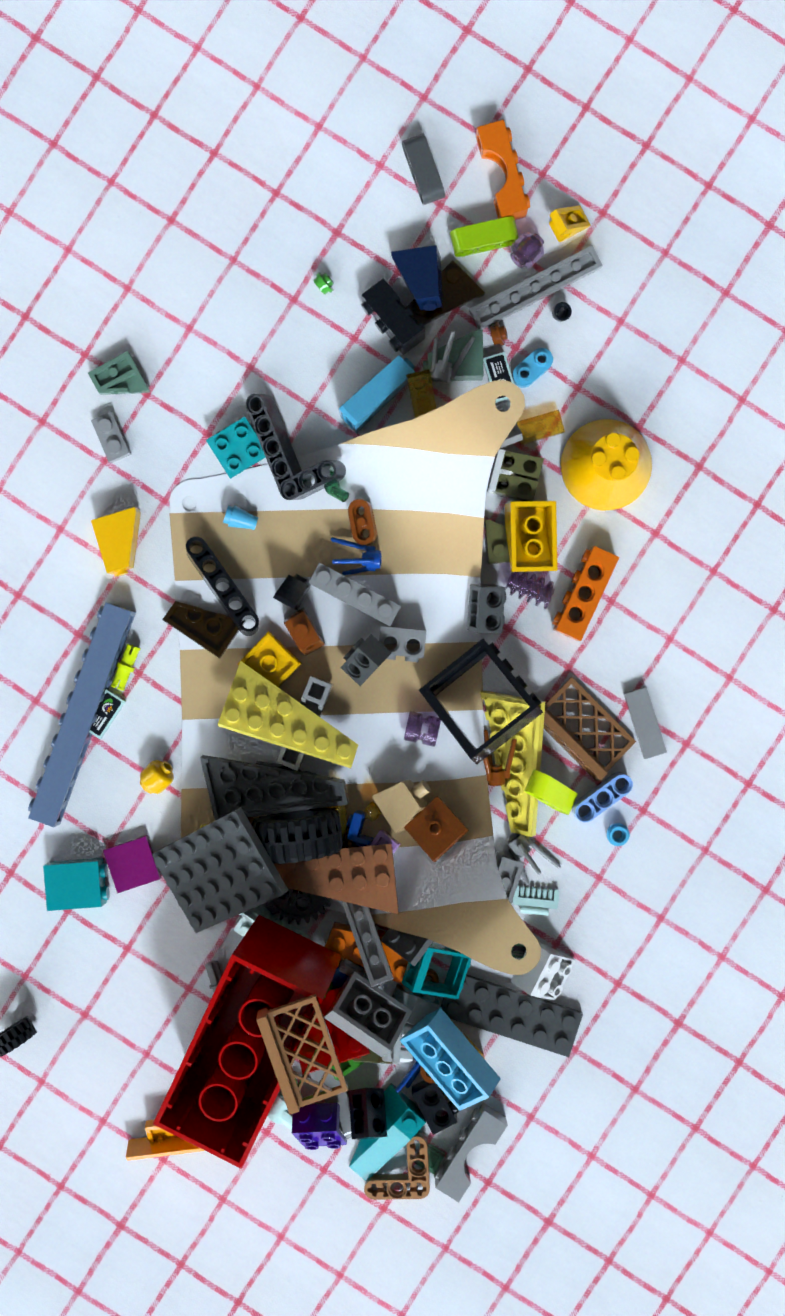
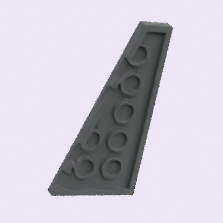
[200,755,349,820]

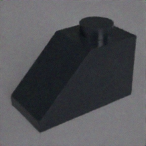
[273,573,310,610]

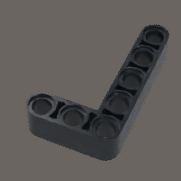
[246,394,346,500]

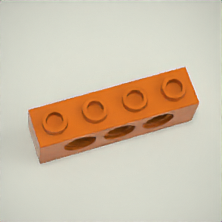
[552,546,620,641]

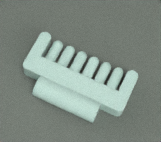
[512,885,559,916]

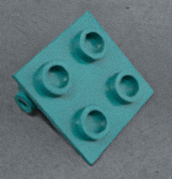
[206,416,266,479]

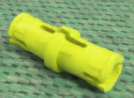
[110,643,141,691]

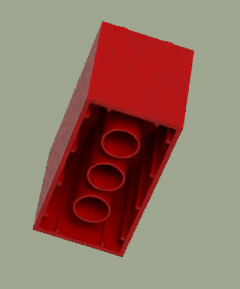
[153,915,342,1169]

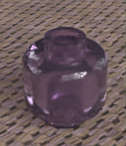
[510,232,545,268]

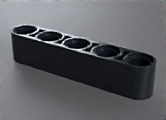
[186,537,259,636]

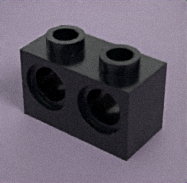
[412,1080,459,1135]
[349,1088,387,1140]

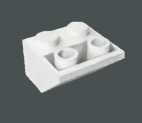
[511,943,576,1001]

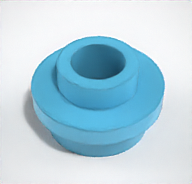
[606,823,630,846]

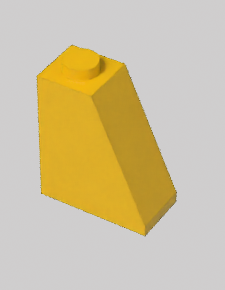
[91,507,141,577]

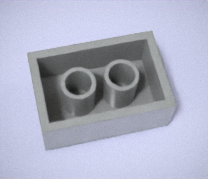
[324,972,412,1057]

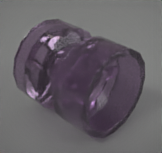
[404,711,441,747]

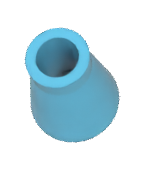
[223,505,258,530]

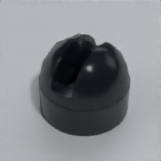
[552,302,572,322]

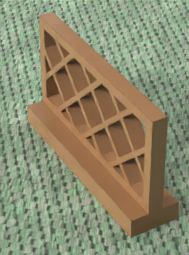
[544,677,636,781]
[256,994,348,1115]

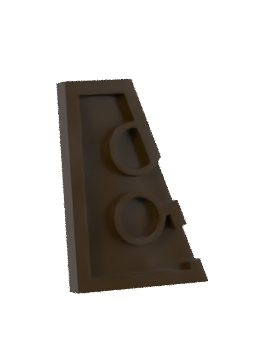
[406,260,485,325]
[162,601,246,659]

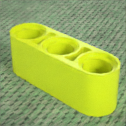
[524,770,578,815]

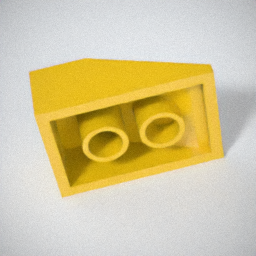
[505,501,558,572]

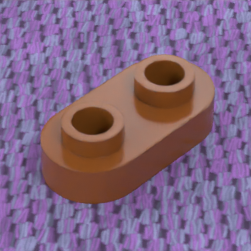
[348,499,377,545]

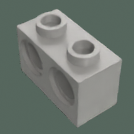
[379,626,426,662]

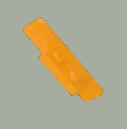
[126,1120,205,1161]

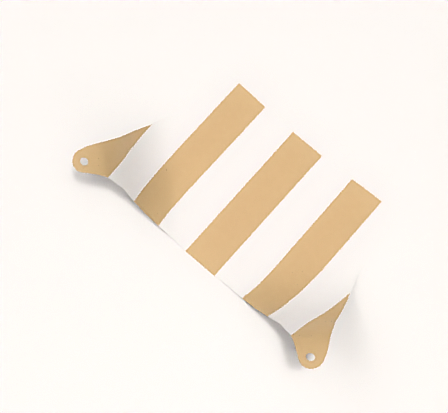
[169,380,541,975]

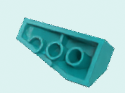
[349,1083,426,1181]

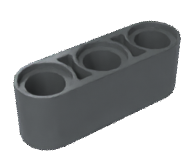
[402,133,445,205]

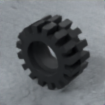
[0,1016,37,1057]

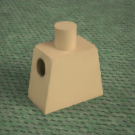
[372,780,431,834]

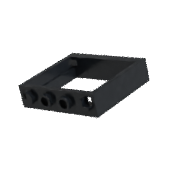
[419,638,543,765]

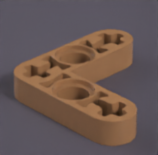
[364,1131,430,1200]

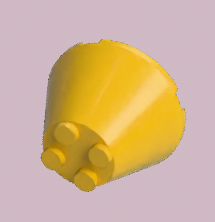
[560,419,652,511]

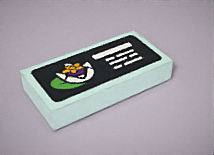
[483,352,515,404]
[89,689,126,739]

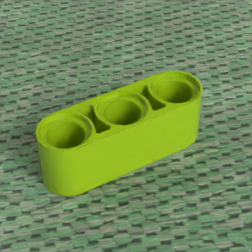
[450,216,520,257]

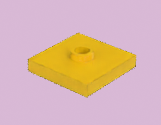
[238,631,302,688]

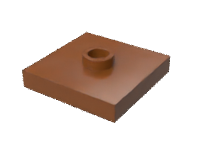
[404,796,469,862]

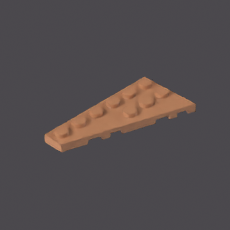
[274,844,399,914]

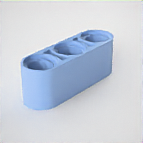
[572,772,633,822]

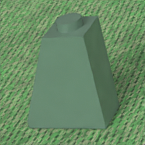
[423,329,484,382]

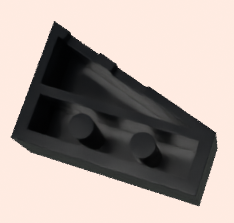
[361,278,425,355]

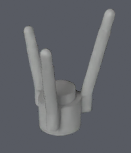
[430,331,475,383]
[508,834,561,885]

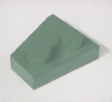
[88,351,150,395]

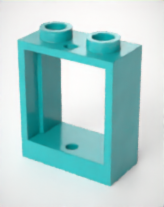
[402,942,471,999]

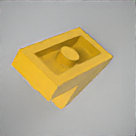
[549,205,591,242]

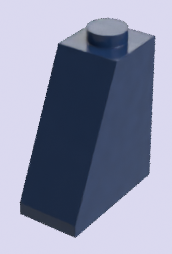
[391,245,443,311]

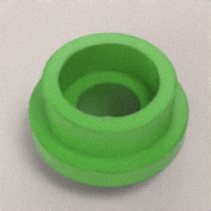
[313,272,334,294]

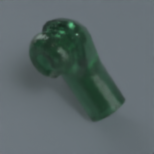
[325,470,349,502]

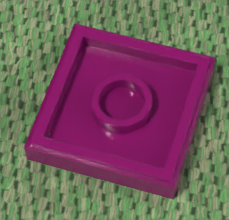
[103,835,162,894]

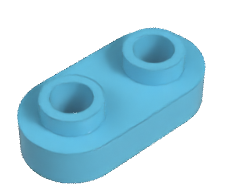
[512,348,553,388]

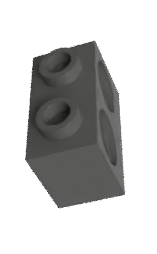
[467,584,506,633]
[341,634,391,686]

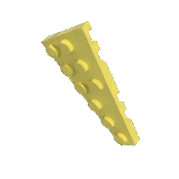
[218,661,358,768]
[480,690,545,837]

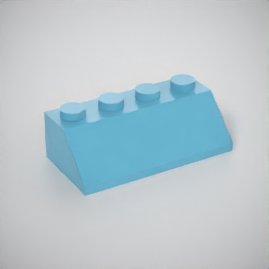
[400,1008,501,1111]

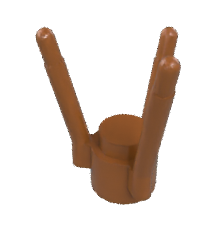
[483,729,517,786]

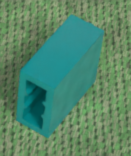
[43,857,110,911]

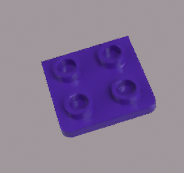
[291,1103,347,1150]

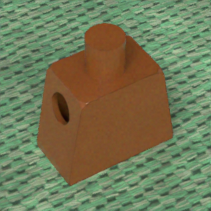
[284,607,325,656]

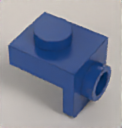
[347,810,374,847]

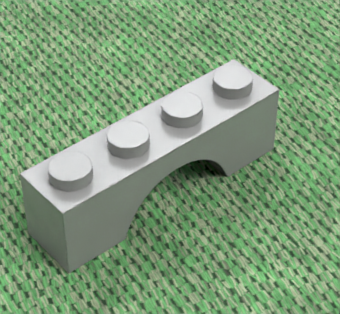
[309,563,401,627]
[276,676,333,771]
[434,1103,508,1203]

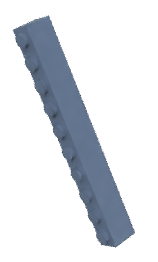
[28,602,136,828]

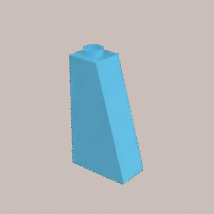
[339,355,415,434]

